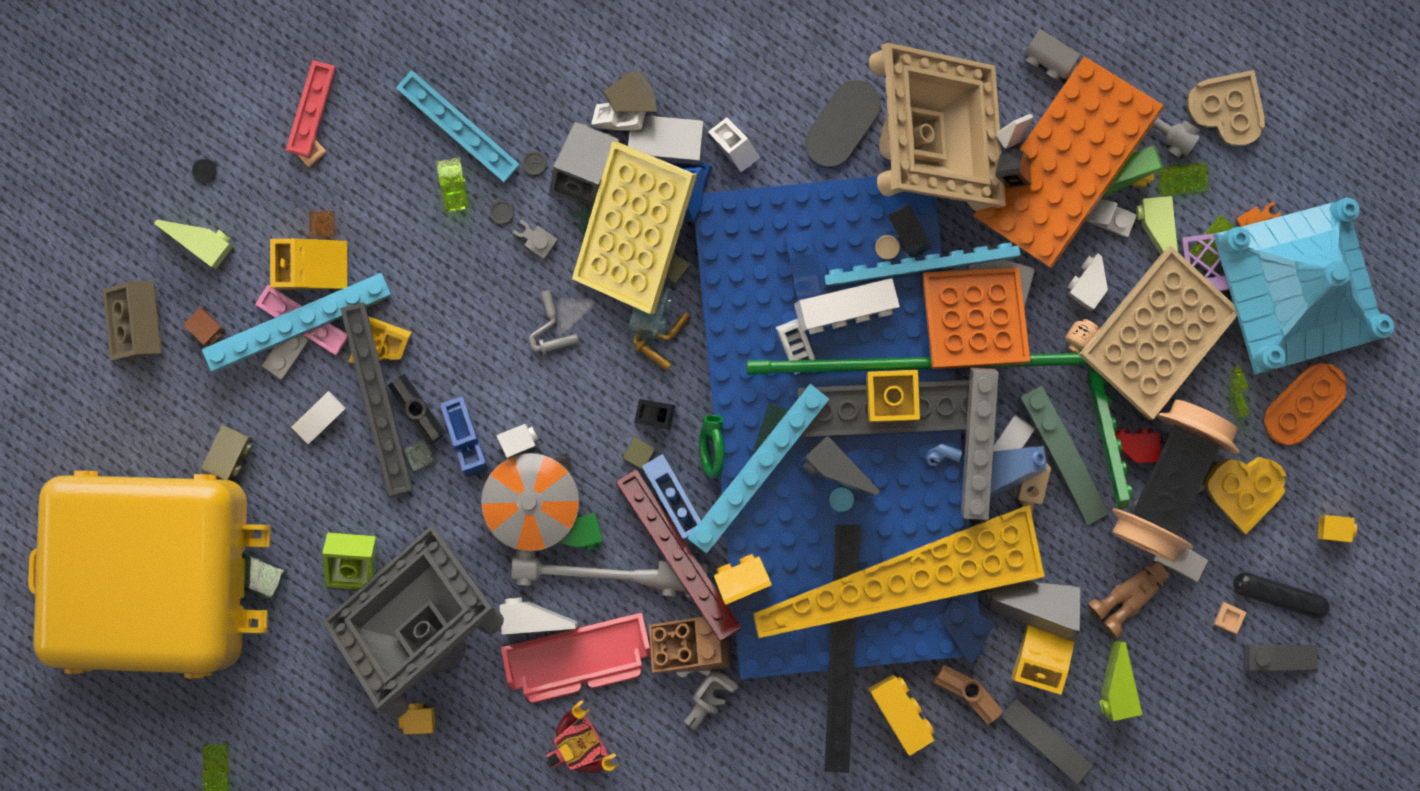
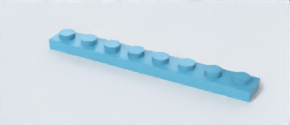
[824,243,1020,287]
[202,273,391,373]
[688,384,829,553]

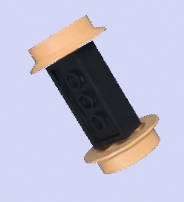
[1111,400,1239,562]

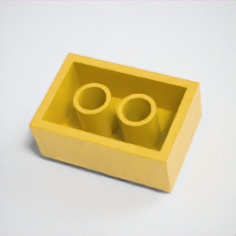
[868,674,935,756]

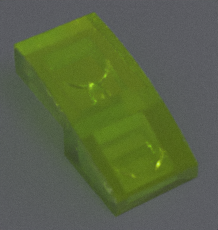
[436,157,469,212]
[1229,366,1250,419]
[202,743,230,791]

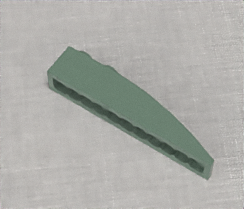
[1017,386,1109,525]

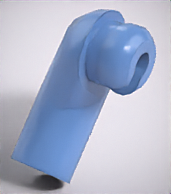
[925,444,962,466]

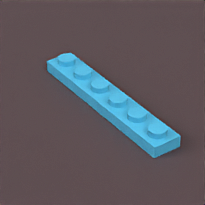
[396,70,520,183]

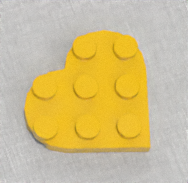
[1204,457,1286,534]

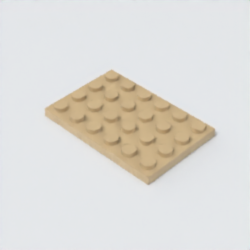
[1079,246,1237,420]

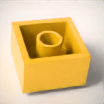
[866,370,920,423]

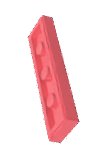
[286,60,336,158]

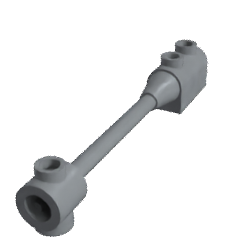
[1024,29,1200,158]
[511,550,708,597]

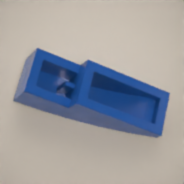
[440,396,489,477]

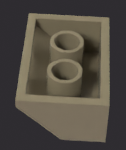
[102,281,161,361]

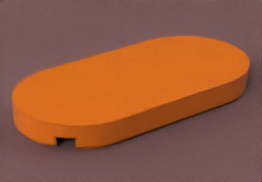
[1263,363,1347,445]

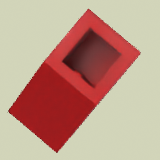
[1114,428,1161,464]

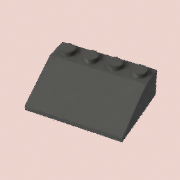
[802,436,880,496]

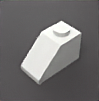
[708,118,760,172]
[497,424,539,458]

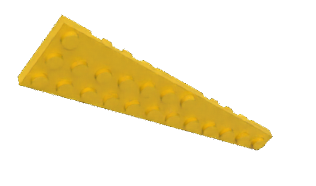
[753,505,1045,638]

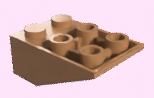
[649,617,731,673]

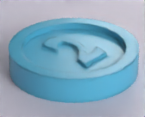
[829,487,854,512]

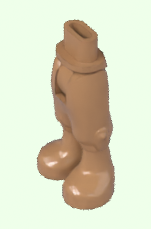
[1087,561,1170,639]

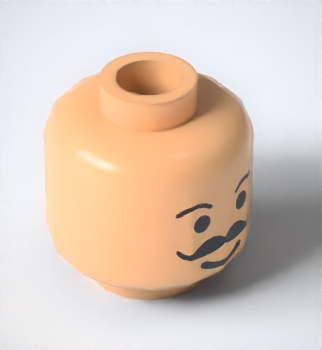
[1065,319,1100,353]

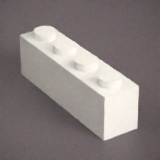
[794,278,900,335]

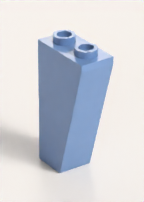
[642,454,701,551]

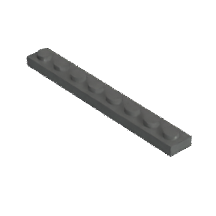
[340,302,413,496]

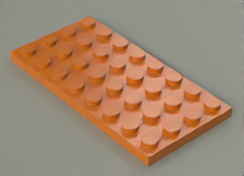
[973,56,1165,269]

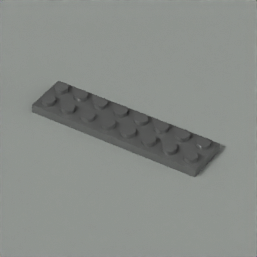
[797,380,996,437]

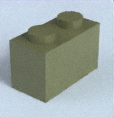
[201,425,253,481]

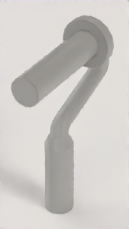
[529,290,579,356]

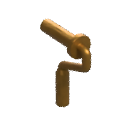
[633,311,691,371]

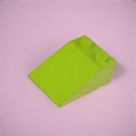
[1098,640,1143,721]

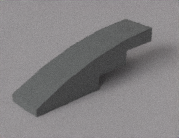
[1001,698,1094,785]

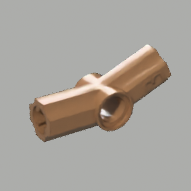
[934,664,1003,725]

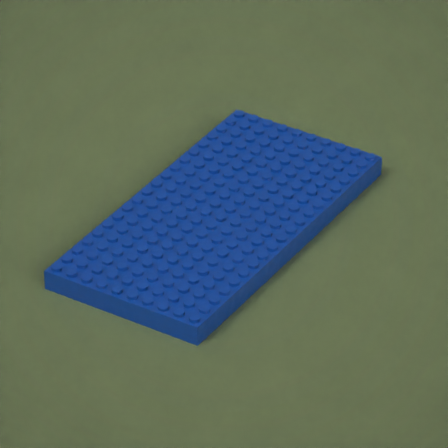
[694,176,984,679]

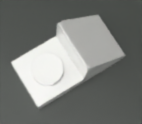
[1086,199,1137,238]

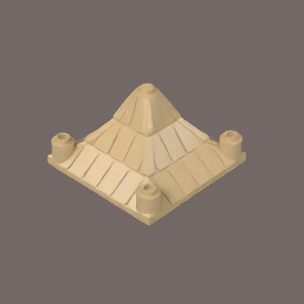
[869,43,1006,211]

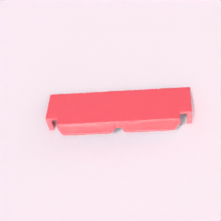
[501,613,651,703]

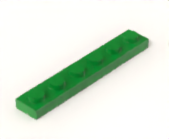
[1087,366,1133,509]

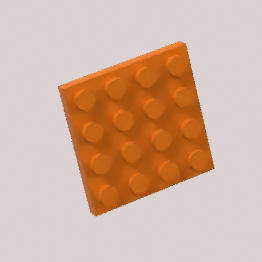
[922,267,1030,370]

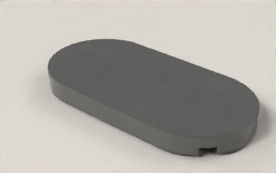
[805,80,880,167]

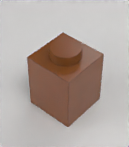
[183,308,225,346]

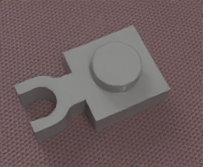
[513,220,558,259]

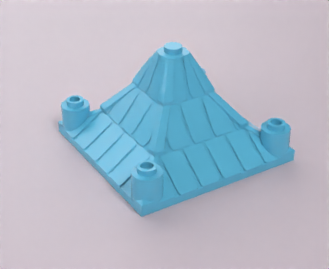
[1213,198,1394,375]

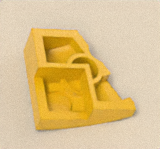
[349,316,412,363]

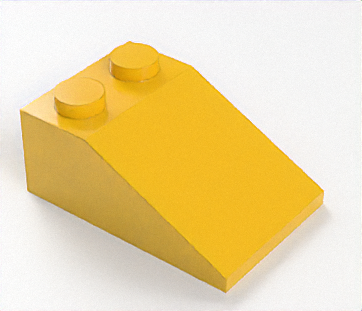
[714,554,772,605]

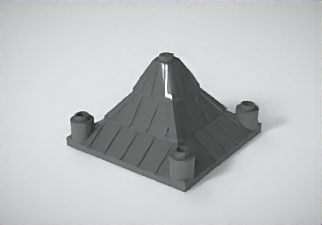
[323,525,504,719]

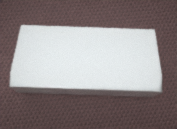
[996,114,1033,149]

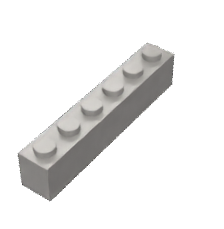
[961,368,999,520]

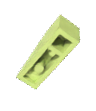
[1136,196,1178,255]
[154,220,234,269]

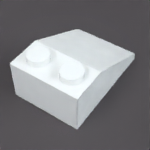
[500,597,578,635]

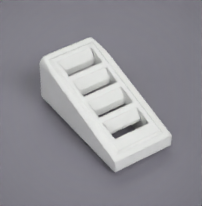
[776,319,815,375]

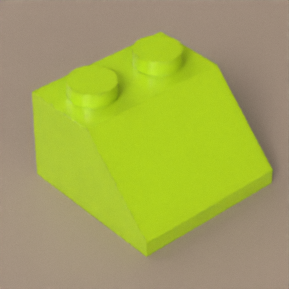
[322,533,377,590]

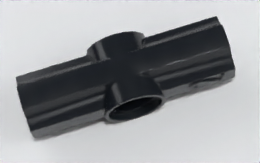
[387,374,446,445]

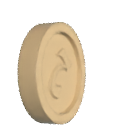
[875,235,900,260]

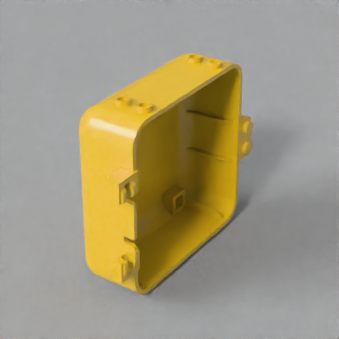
[28,471,271,679]

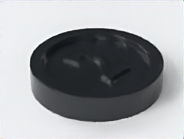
[192,159,217,183]

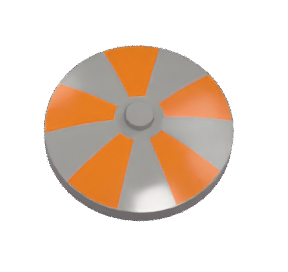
[481,453,580,551]

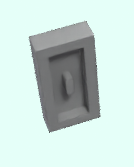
[262,335,310,380]

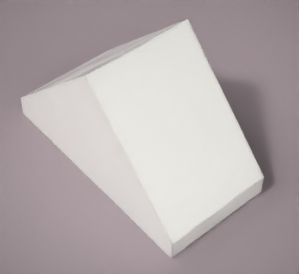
[1154,549,1208,582]

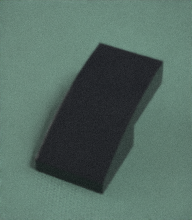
[887,204,932,258]

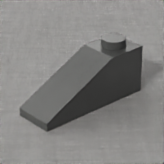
[1243,644,1317,671]

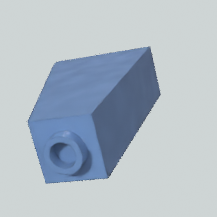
[963,446,1047,499]

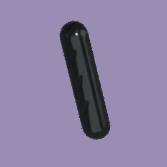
[1233,572,1330,619]

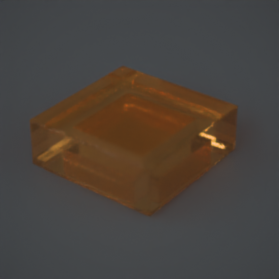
[309,211,335,237]

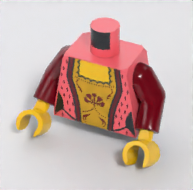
[546,700,620,773]

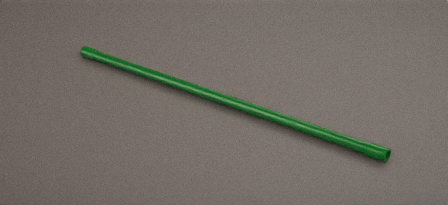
[746,353,1089,375]

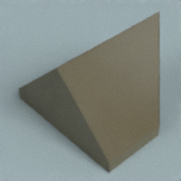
[603,71,657,113]

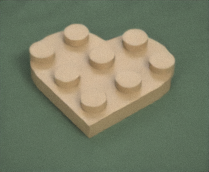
[1187,70,1265,146]

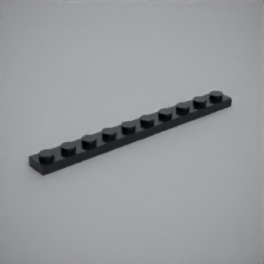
[824,524,860,773]

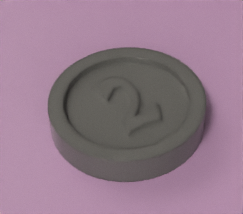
[523,151,547,175]
[489,200,514,224]

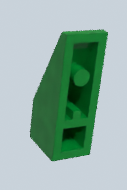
[558,513,603,551]

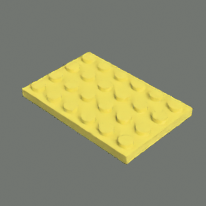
[572,142,697,314]

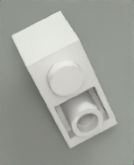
[1067,254,1108,311]

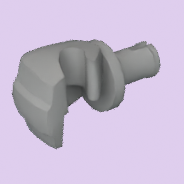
[684,671,738,730]

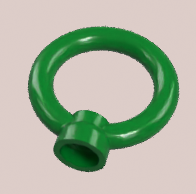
[699,415,725,479]

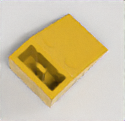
[270,239,348,290]
[1011,625,1075,695]

